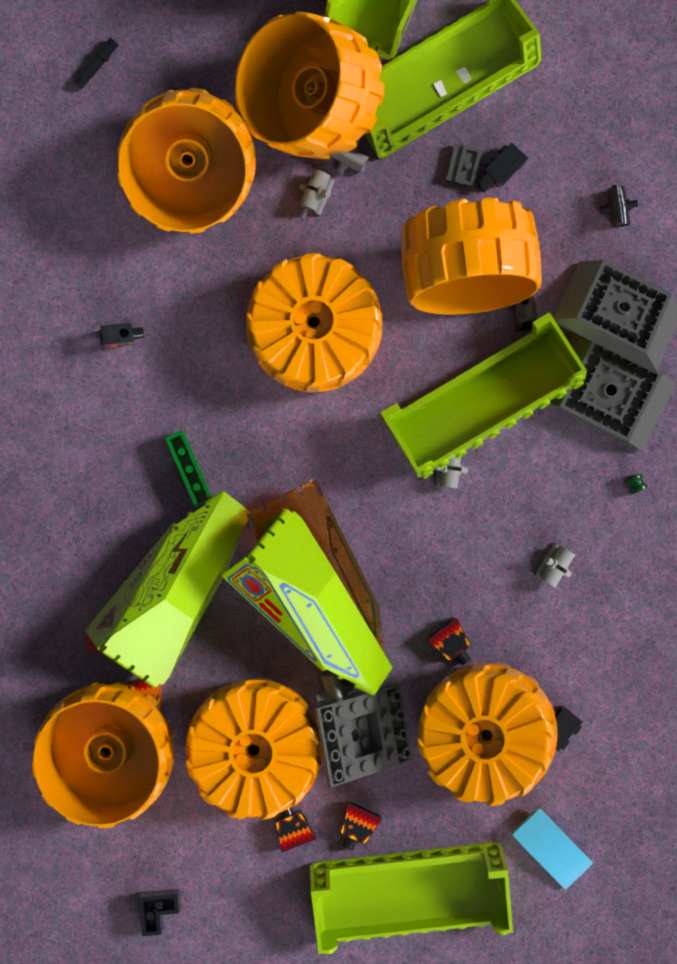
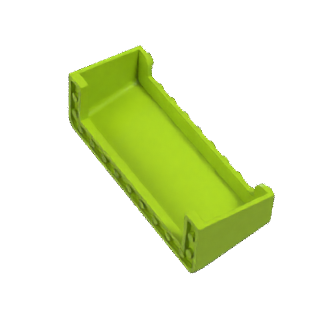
[364,0,542,158]
[380,312,587,479]
[310,842,513,955]

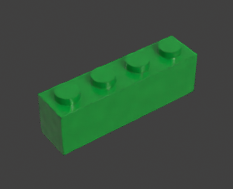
[165,430,213,509]

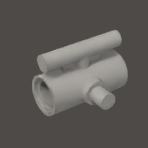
[330,140,369,175]
[299,169,335,216]
[435,457,468,488]
[534,543,575,588]
[315,673,354,702]

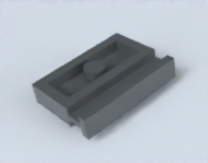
[446,143,482,188]

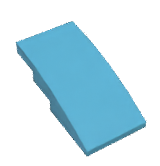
[511,807,593,890]

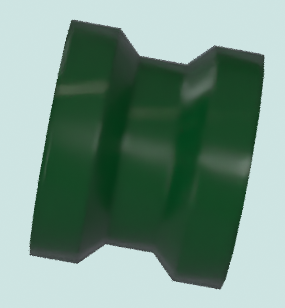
[624,473,648,495]

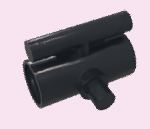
[599,185,638,228]

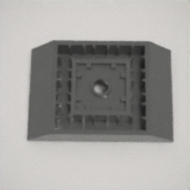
[553,260,677,373]
[549,332,677,452]
[314,685,413,788]

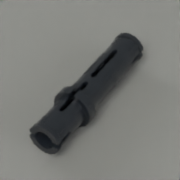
[73,37,119,89]

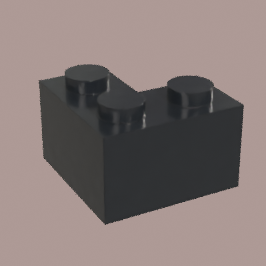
[139,889,181,936]

